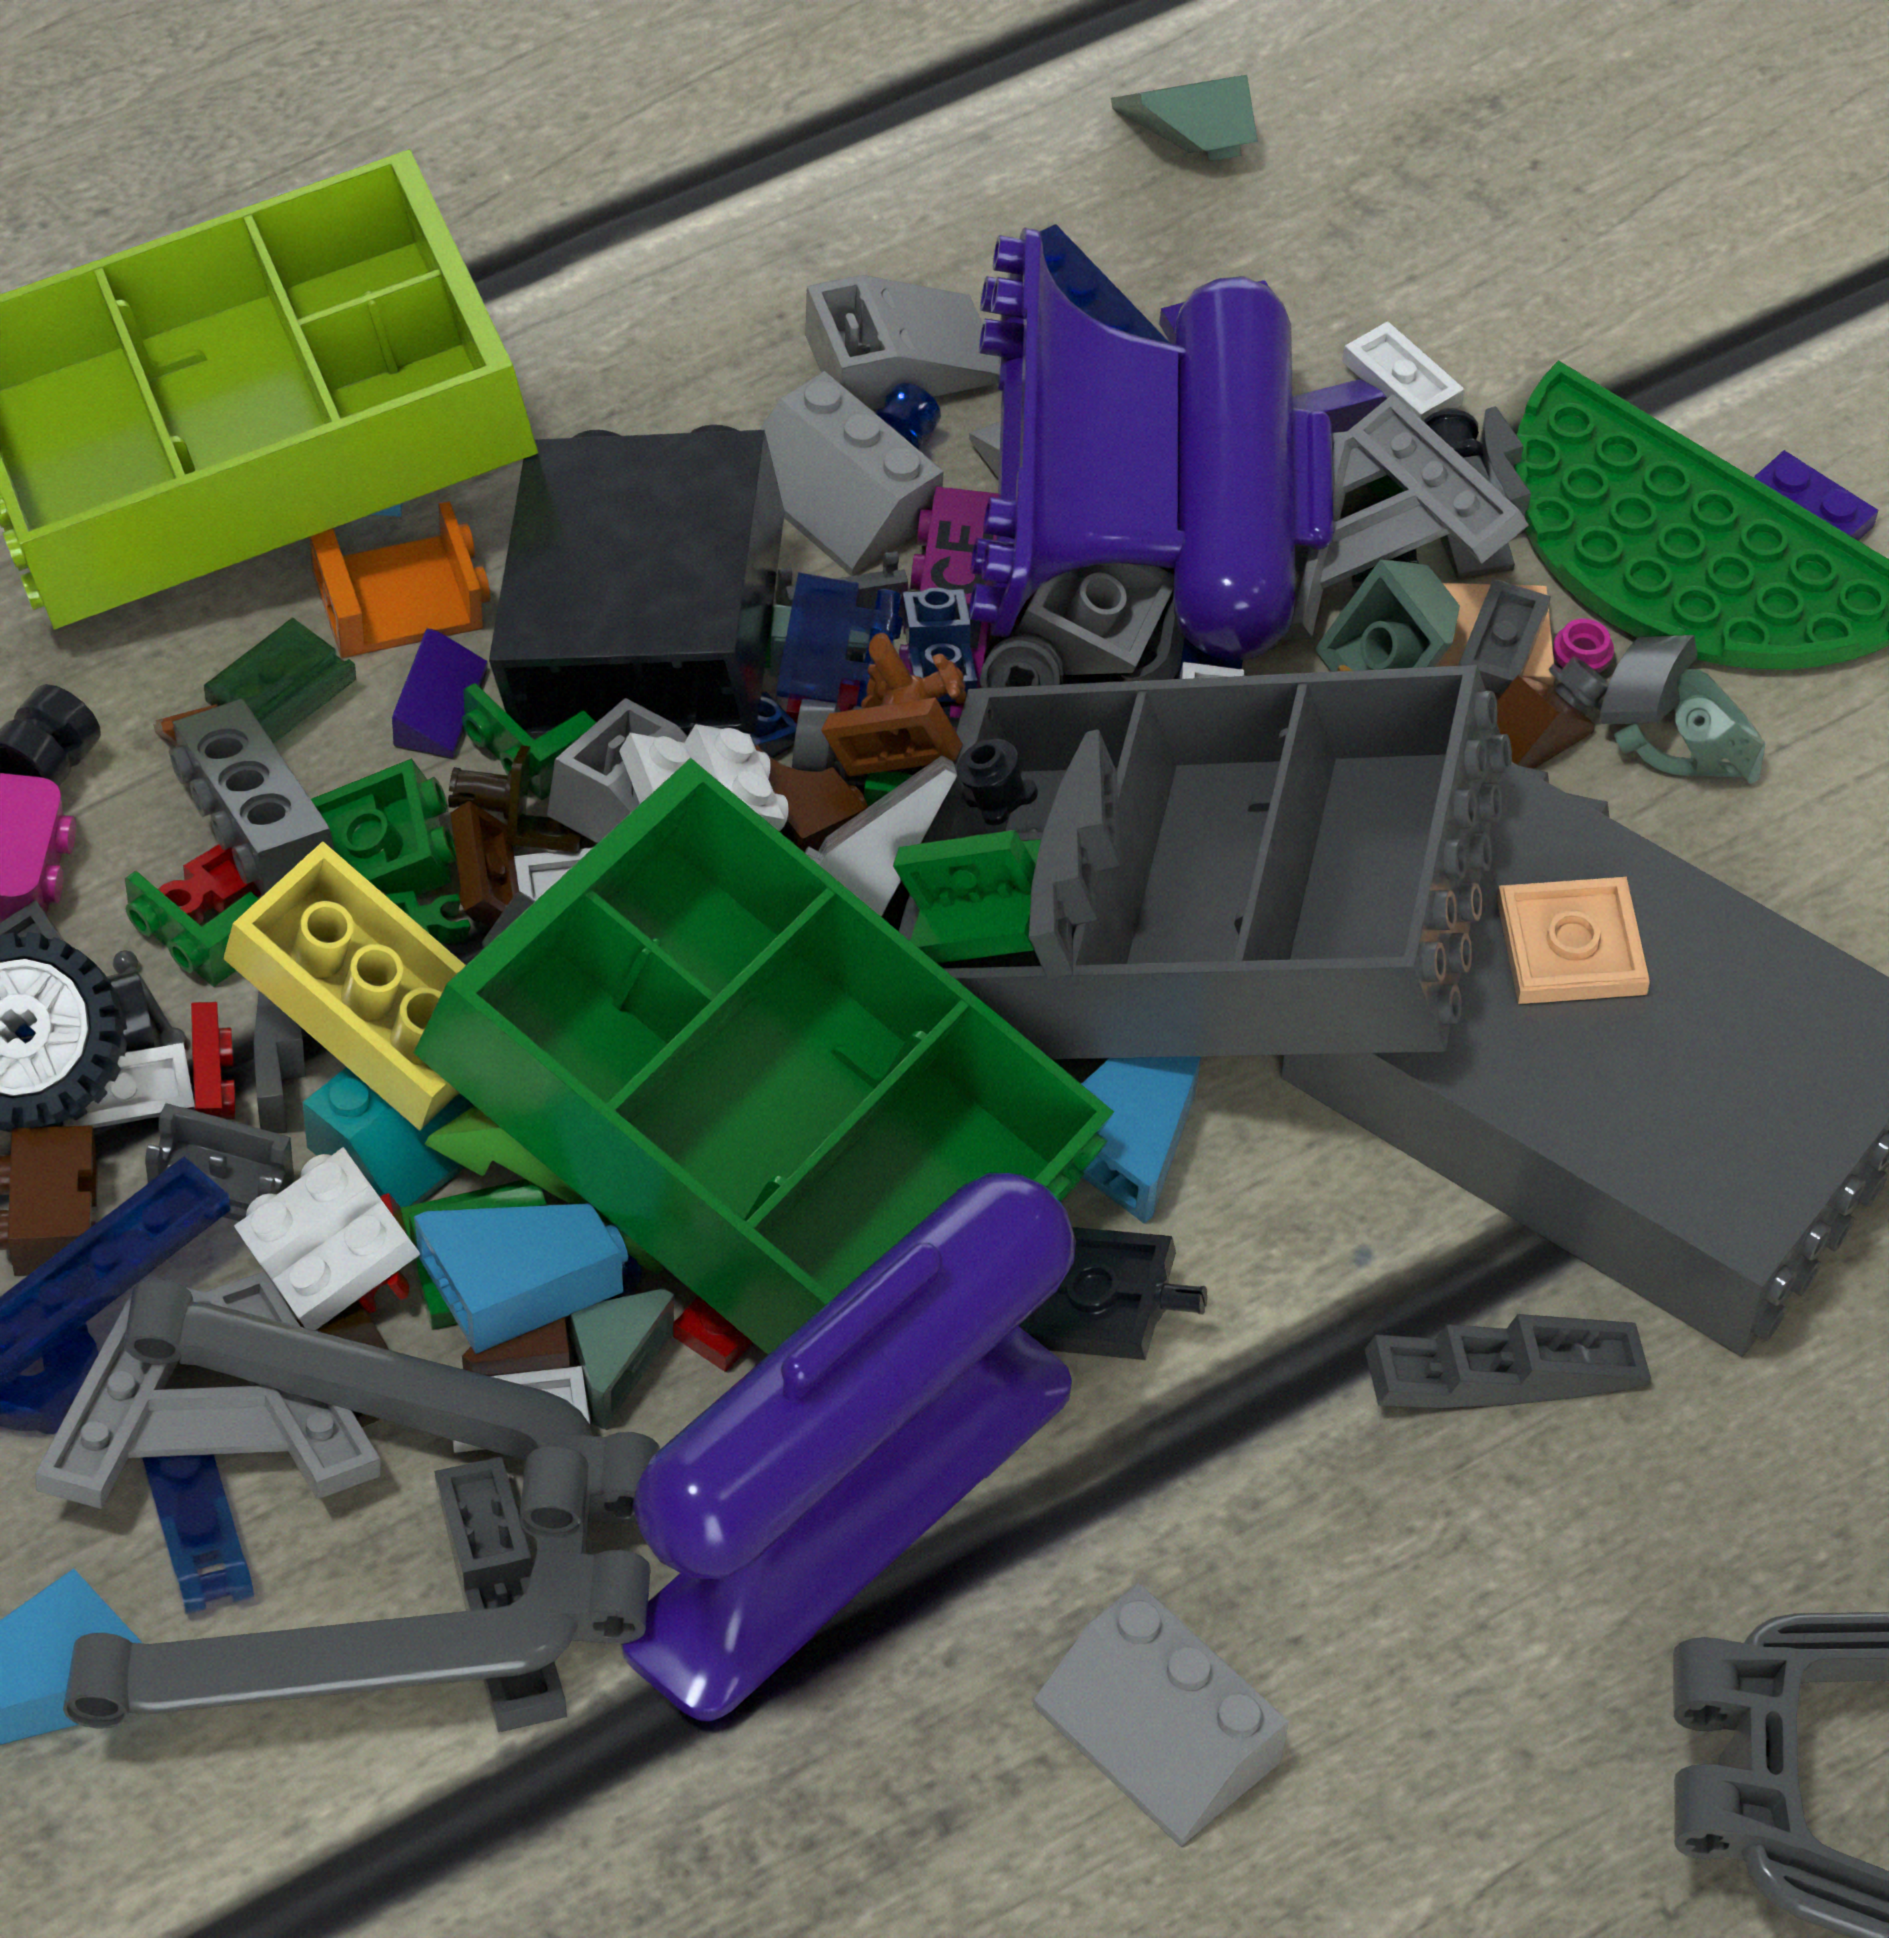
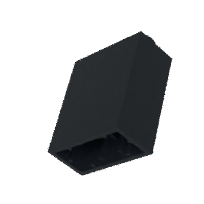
[489,424,785,740]

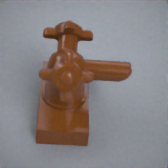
[821,633,967,776]

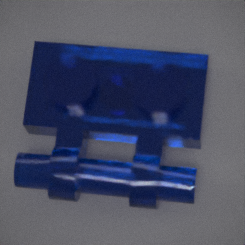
[776,572,903,707]

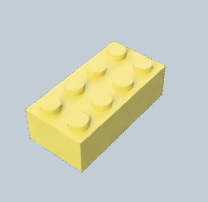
[223,841,466,1131]

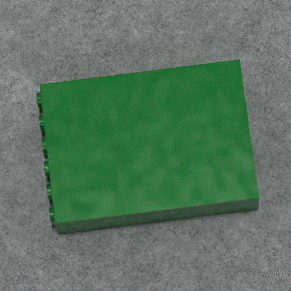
[413,757,1114,1355]

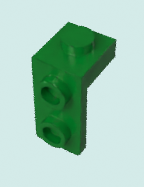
[462,683,596,801]
[125,871,259,987]

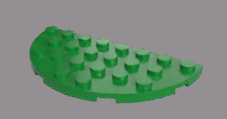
[1514,360,1889,670]

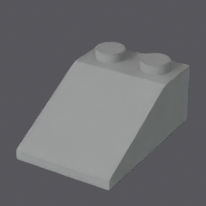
[804,756,957,916]

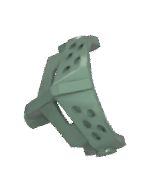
[1614,669,1766,784]

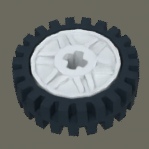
[0,932,127,1132]

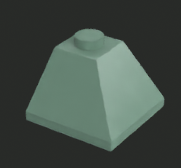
[1111,75,1258,161]
[1314,559,1460,672]

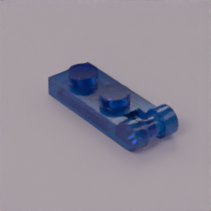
[141,1454,254,1615]

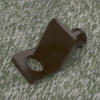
[448,745,585,852]

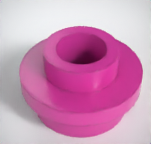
[1553,618,1614,673]

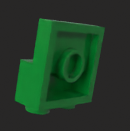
[311,758,457,896]

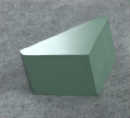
[570,1289,674,1429]

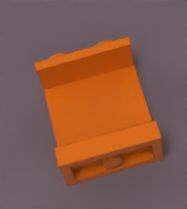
[309,501,491,658]

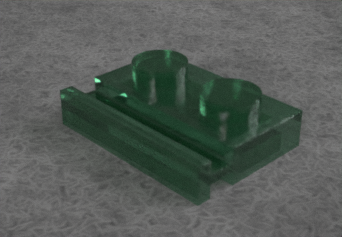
[204,617,356,744]

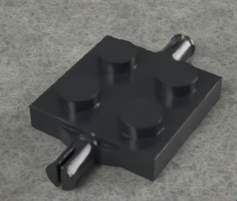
[1018,1227,1208,1360]

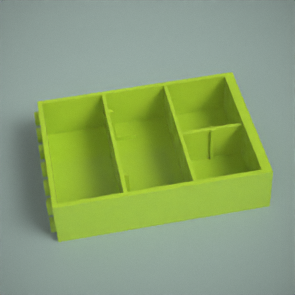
[0,149,538,630]

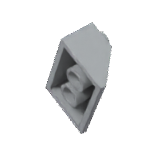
[760,371,944,576]
[1033,1582,1289,1847]

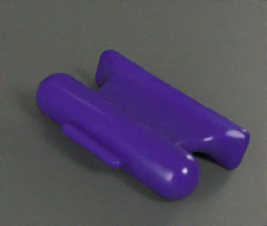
[969,227,1334,662]
[621,1173,1076,1721]

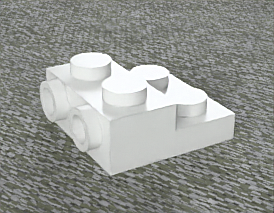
[619,724,789,831]
[234,1147,420,1330]

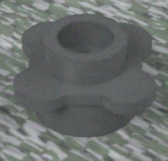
[1548,656,1609,711]

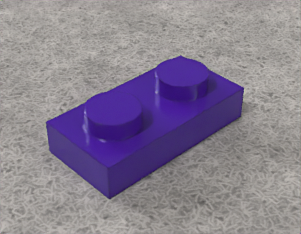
[1753,450,1879,541]

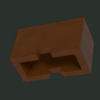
[0,1125,98,1276]

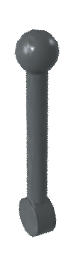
[112,950,187,1049]

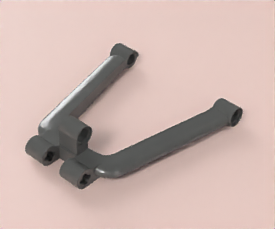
[63,1279,660,1729]
[1673,1612,1889,1938]

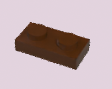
[450,801,519,928]

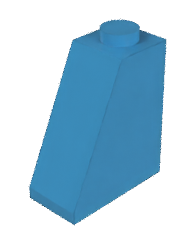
[1082,1056,1201,1224]
[414,1204,628,1354]
[0,1568,142,1745]

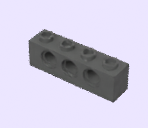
[169,698,334,896]

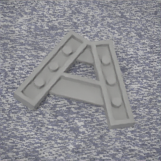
[1282,394,1528,640]
[35,1271,381,1509]

